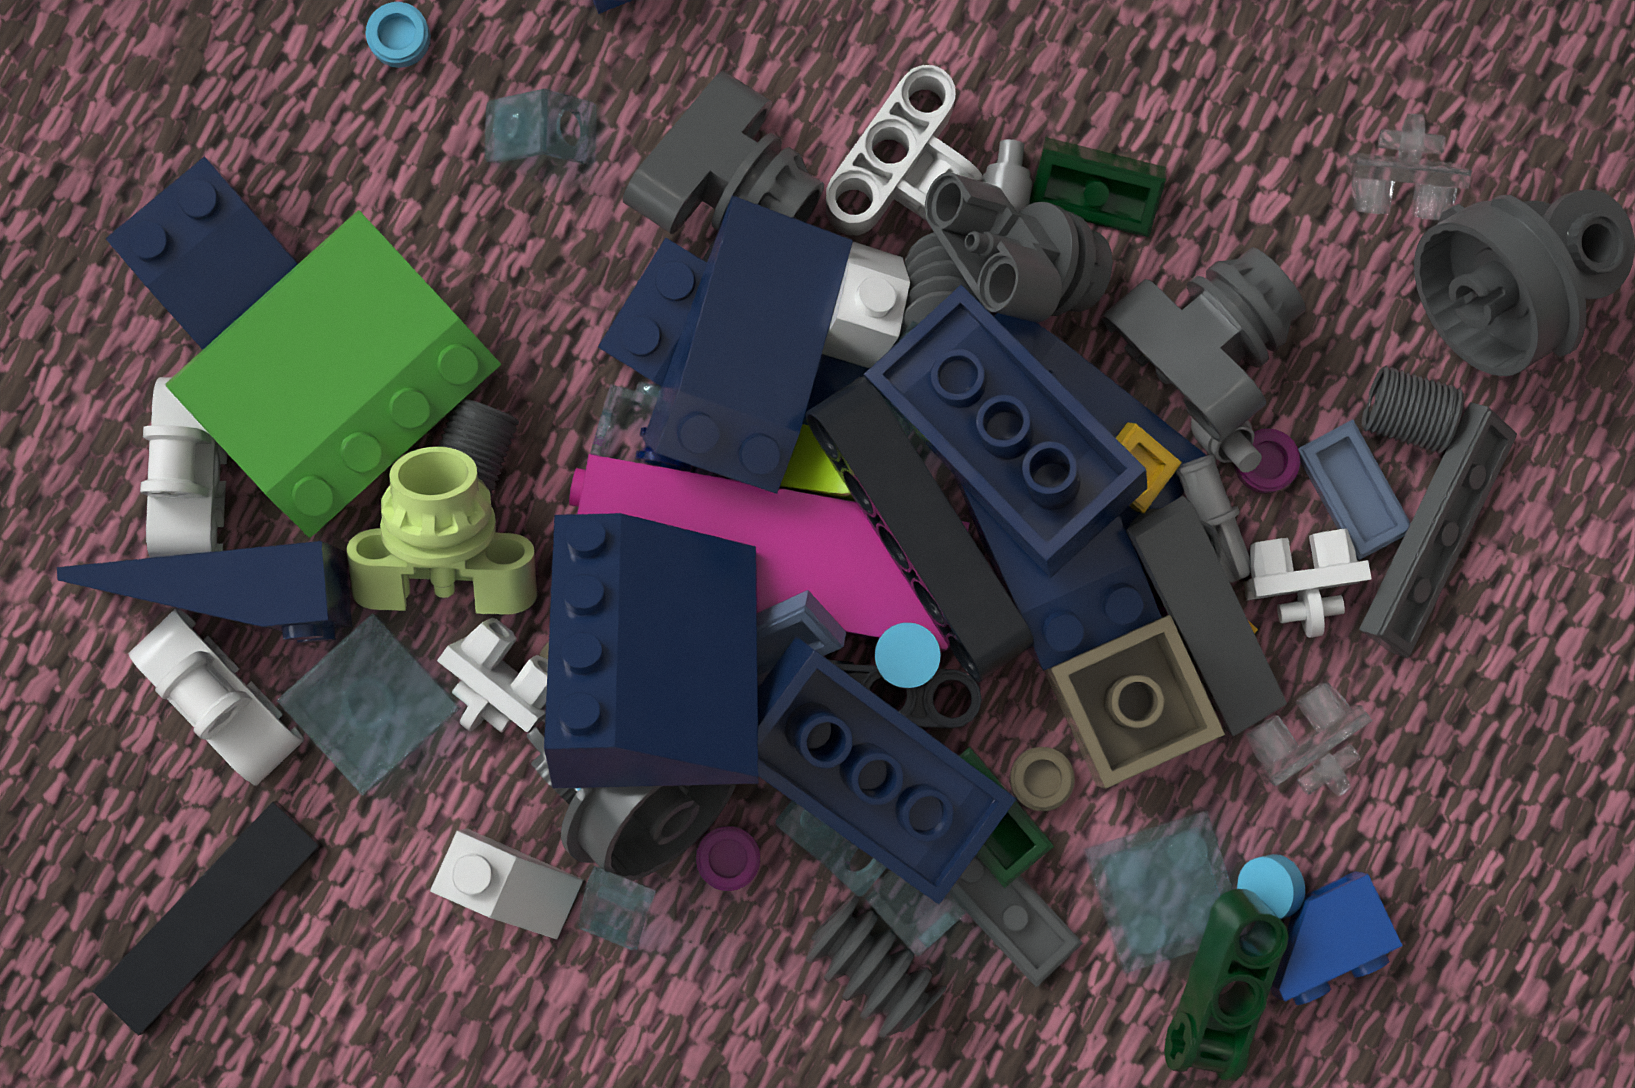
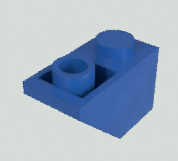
[1270,871,1403,1005]

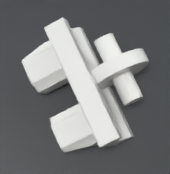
[1243,529,1371,638]
[437,618,548,733]

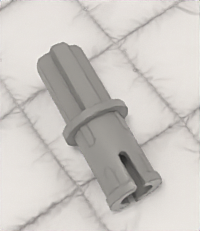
[1175,455,1251,583]

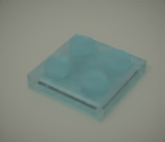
[276,613,461,795]
[1083,810,1247,973]

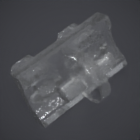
[1345,113,1472,220]
[1246,682,1372,797]

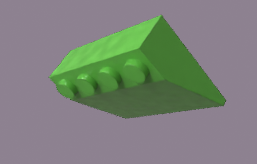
[165,210,501,538]

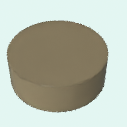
[1009,747,1075,811]

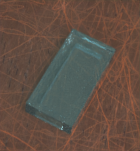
[578,866,656,950]

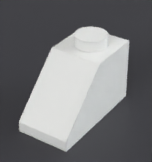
[822,242,910,368]
[430,828,583,939]

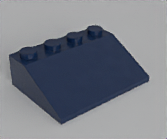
[544,513,759,789]

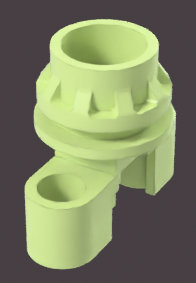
[347,447,537,614]

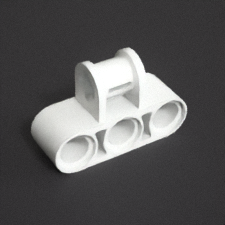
[826,65,983,235]
[140,377,227,558]
[128,608,304,786]

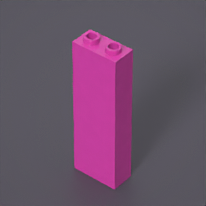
[569,454,969,652]

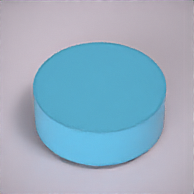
[366,2,431,68]
[875,623,940,689]
[1237,854,1305,919]

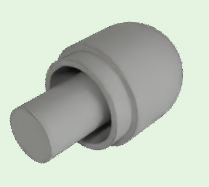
[982,139,1032,212]
[1191,418,1262,472]

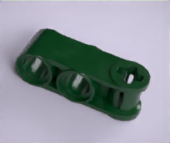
[1164,889,1289,1082]

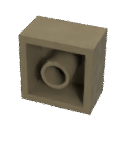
[1044,615,1225,789]

